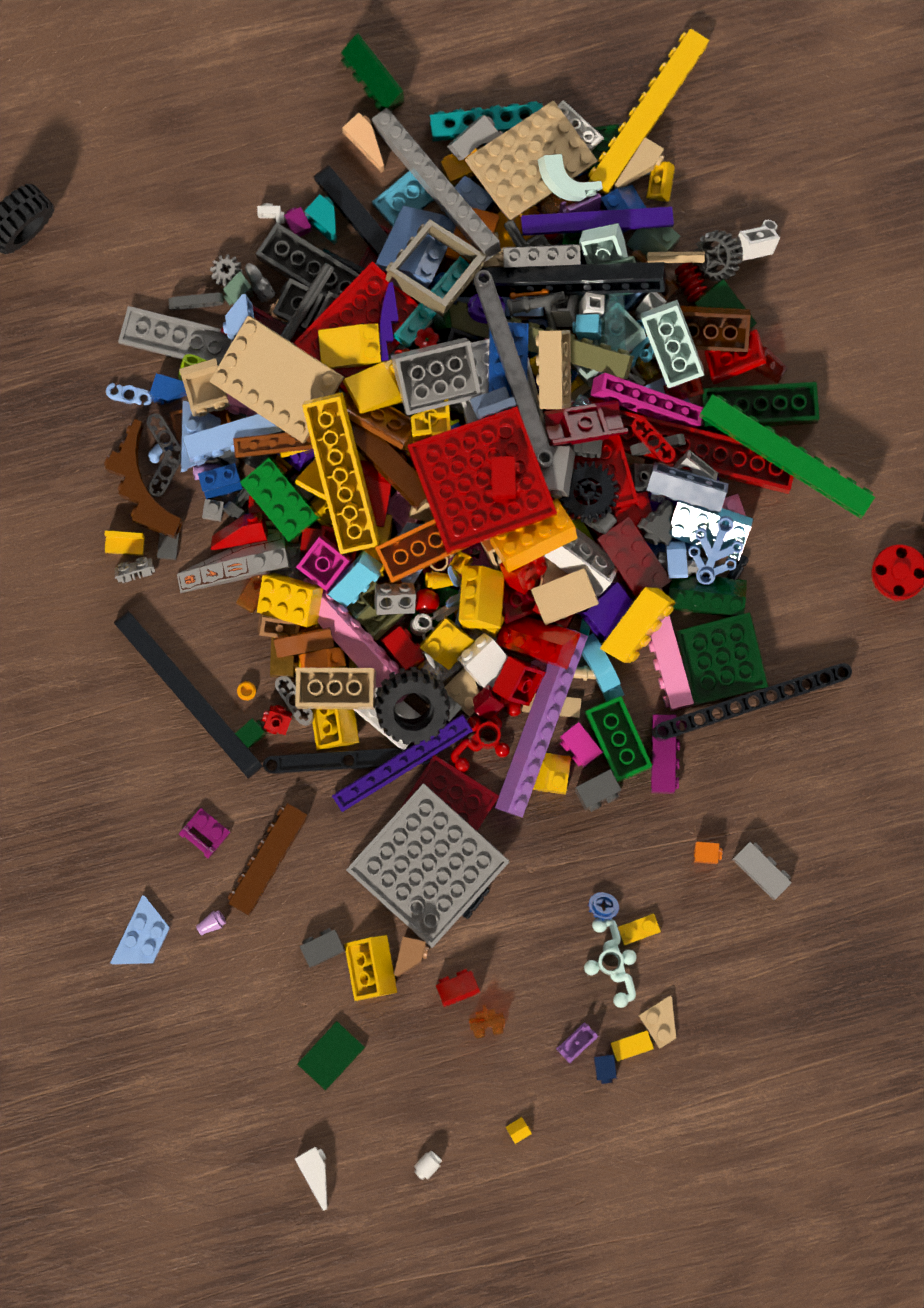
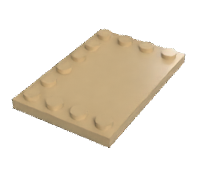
[209,316,344,443]

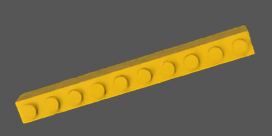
[588,28,709,195]

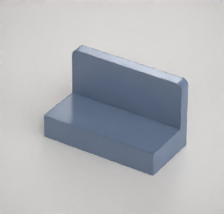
[470,387,516,420]

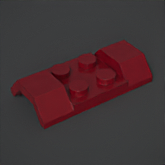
[543,400,628,446]

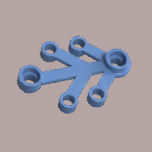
[689,516,743,585]

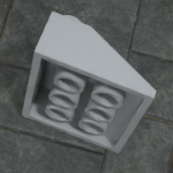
[391,338,481,415]

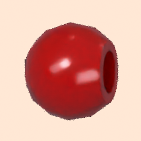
[415,588,440,615]

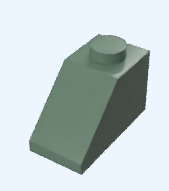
[223,271,254,306]

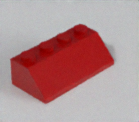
[496,617,581,670]

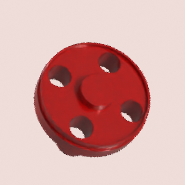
[871,545,924,601]

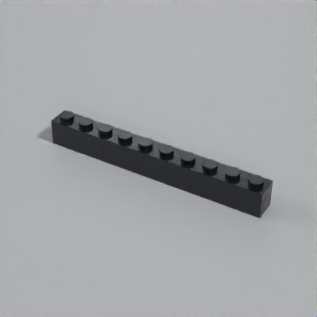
[473,262,666,297]

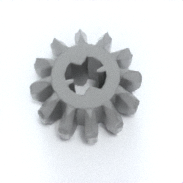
[210,254,243,287]

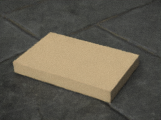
[531,568,599,625]

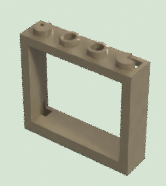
[385,219,487,317]

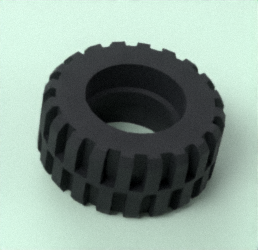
[0,184,54,254]
[375,667,450,745]

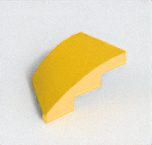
[411,399,451,443]

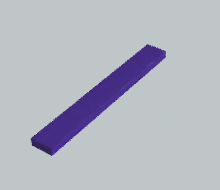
[521,207,674,236]
[332,714,473,812]

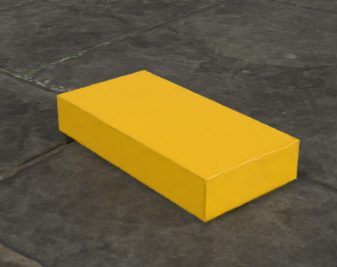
[610,1031,654,1061]

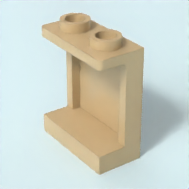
[179,358,230,417]

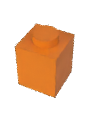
[694,842,722,864]

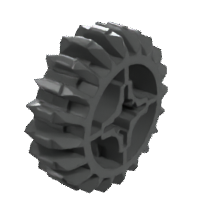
[693,230,743,282]

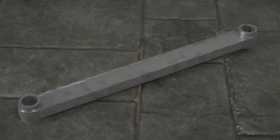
[474,270,553,468]

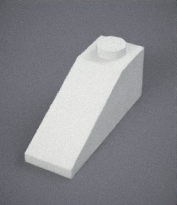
[295,1147,328,1211]

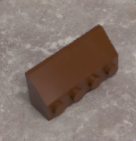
[680,306,751,352]

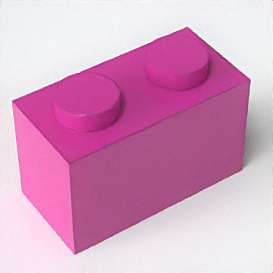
[560,722,603,768]

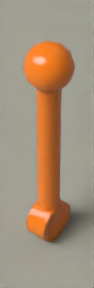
[509,289,549,300]

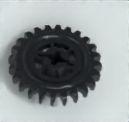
[558,461,620,523]

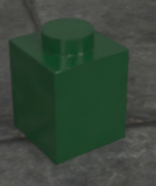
[235,718,266,749]

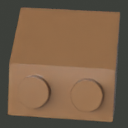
[394,937,429,977]

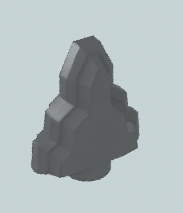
[637,500,673,545]

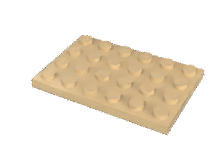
[465,100,598,221]

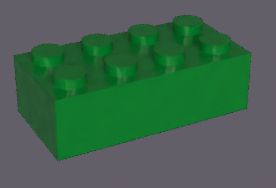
[240,457,321,542]
[585,696,652,783]

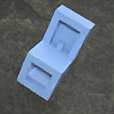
[665,541,688,578]

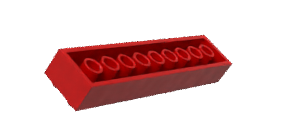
[619,410,794,494]

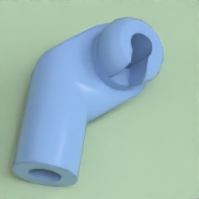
[148,442,174,463]

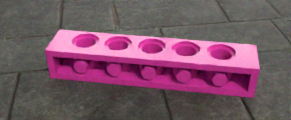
[590,373,703,428]

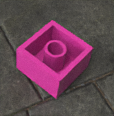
[296,535,353,591]

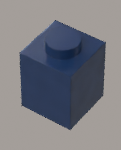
[594,1055,617,1084]

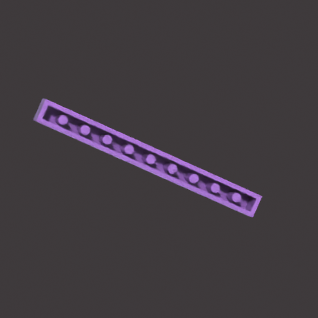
[495,628,588,818]

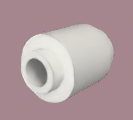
[414,1150,442,1180]

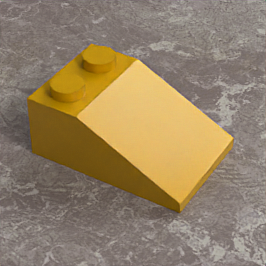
[318,324,381,369]
[343,360,403,413]

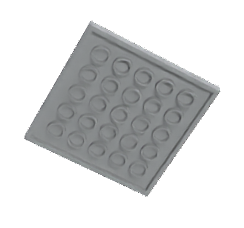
[346,784,510,948]

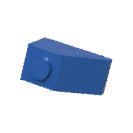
[149,373,187,405]

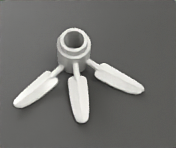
[410,605,460,669]

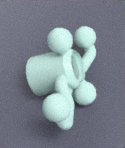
[584,917,637,1008]

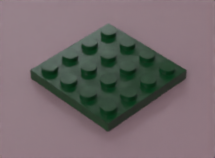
[676,612,769,706]

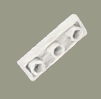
[558,100,603,151]

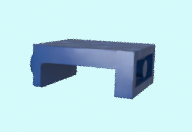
[198,463,243,499]

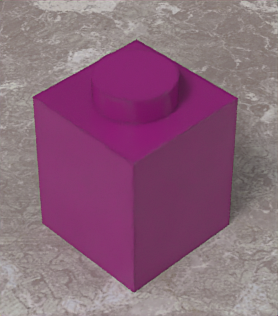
[284,207,312,237]

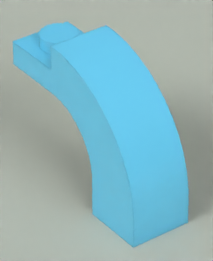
[582,633,624,702]

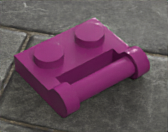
[179,808,231,859]

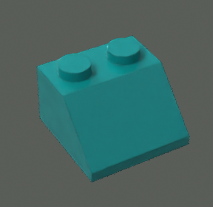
[305,194,337,245]

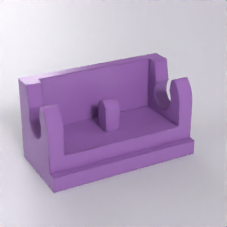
[558,193,601,213]
[556,1022,598,1063]

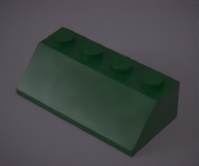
[341,33,404,112]
[668,574,747,617]

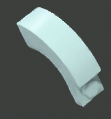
[538,154,603,202]

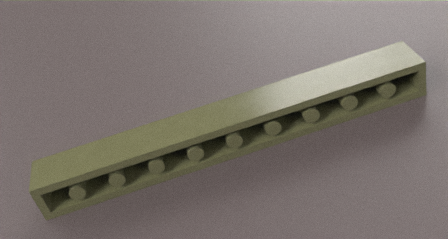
[449,301,634,379]

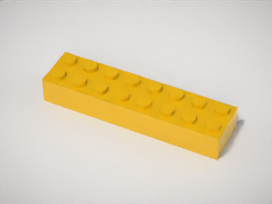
[302,392,380,554]

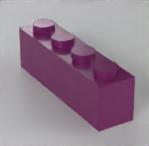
[651,715,680,794]

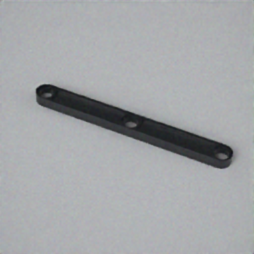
[263,747,433,774]

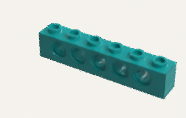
[430,102,543,142]

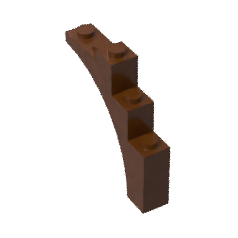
[104,419,184,539]

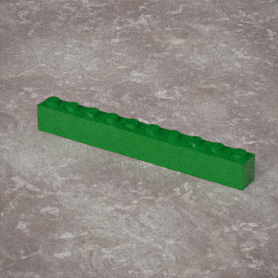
[699,394,875,519]

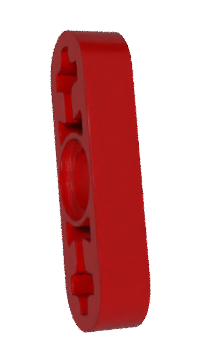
[631,417,675,464]

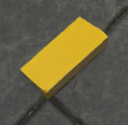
[646,162,675,202]

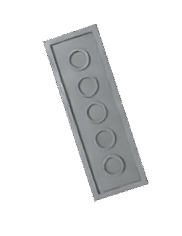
[118,306,233,366]

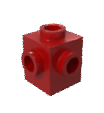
[261,705,292,735]

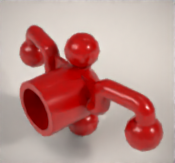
[451,698,522,773]

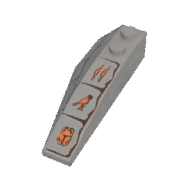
[177,532,292,593]

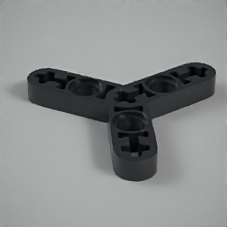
[146,413,219,497]

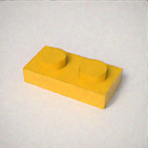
[618,914,661,946]

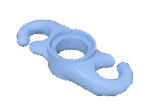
[106,383,153,406]

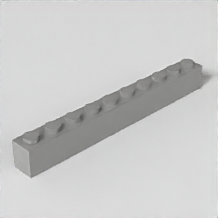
[372,108,501,261]

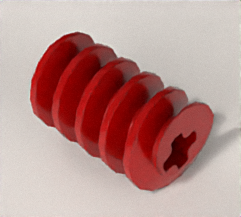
[674,263,708,302]

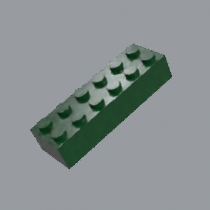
[701,382,820,430]

